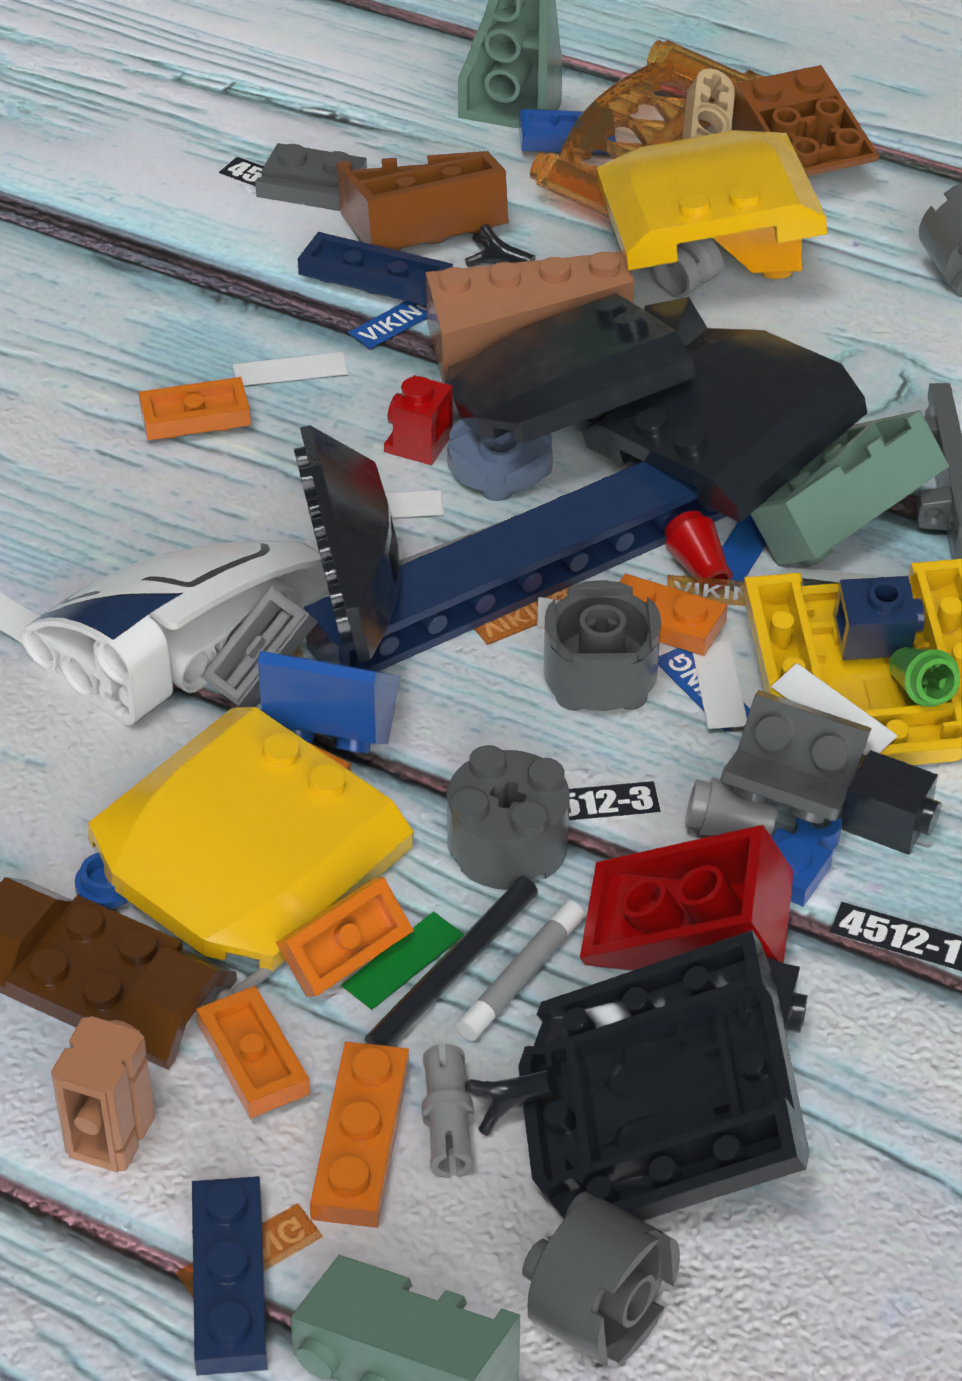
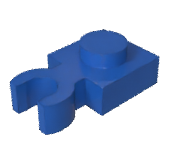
[772,817,842,907]

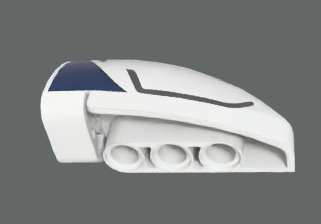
[20,541,329,725]

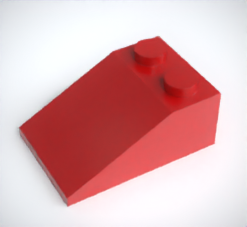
[580,825,794,970]

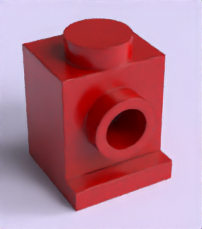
[384,375,453,466]

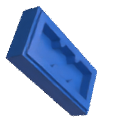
[518,109,616,154]

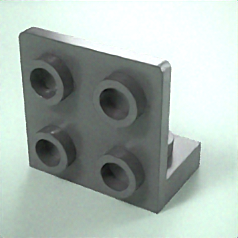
[720,690,872,823]

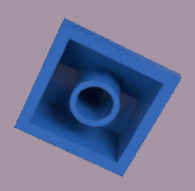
[258,651,401,754]

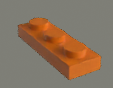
[310,1041,410,1228]

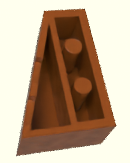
[336,151,509,251]

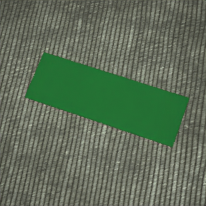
[341,911,464,1010]

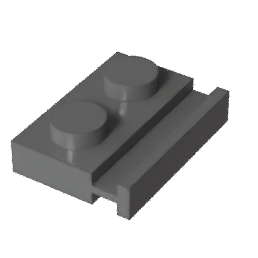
[255,143,367,211]

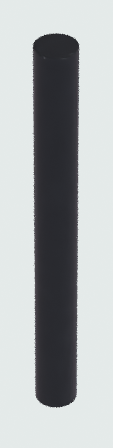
[365,877,538,1046]

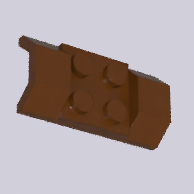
[0,877,237,1070]

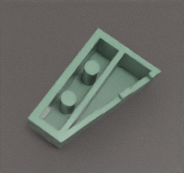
[751,410,949,566]
[290,1255,520,1381]

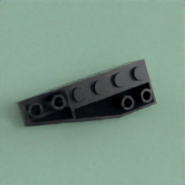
[294,425,401,663]

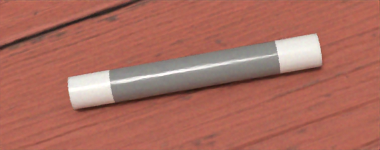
[456,900,585,1041]

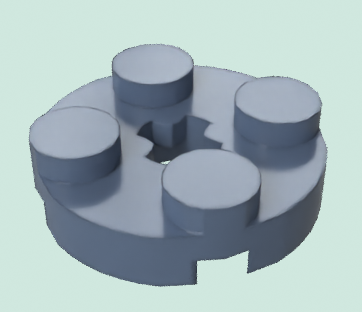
[447,419,553,501]

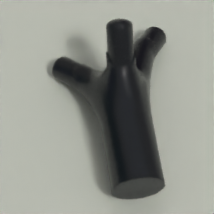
[465,224,536,267]
[465,1070,557,1136]

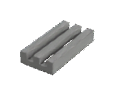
[200,586,318,707]

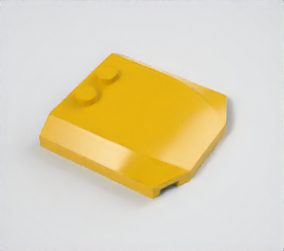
[596,130,827,271]
[742,559,962,770]
[88,707,414,972]

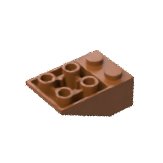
[731,65,879,176]

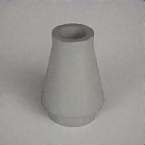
[685,777,778,836]

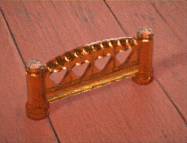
[530,40,764,219]

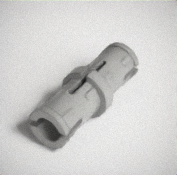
[421,1044,474,1178]

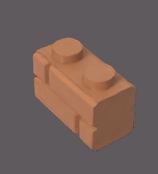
[51,1016,155,1173]

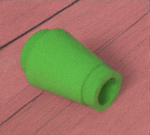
[889,647,960,707]

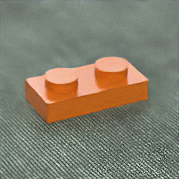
[138,377,251,441]
[619,573,727,656]
[276,877,414,997]
[196,986,310,1119]

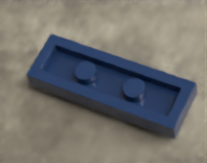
[297,232,453,306]
[192,1176,268,1376]

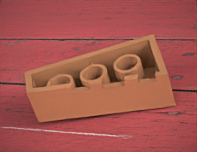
[426,252,634,383]

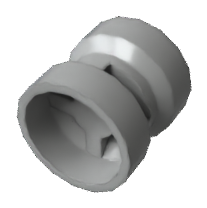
[654,238,723,298]

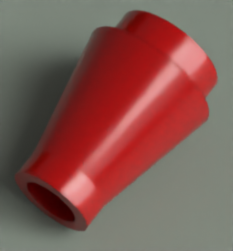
[665,511,733,593]

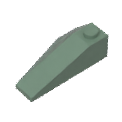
[458,0,562,128]

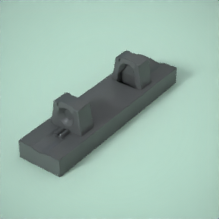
[916,383,962,559]

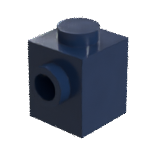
[833,576,925,660]

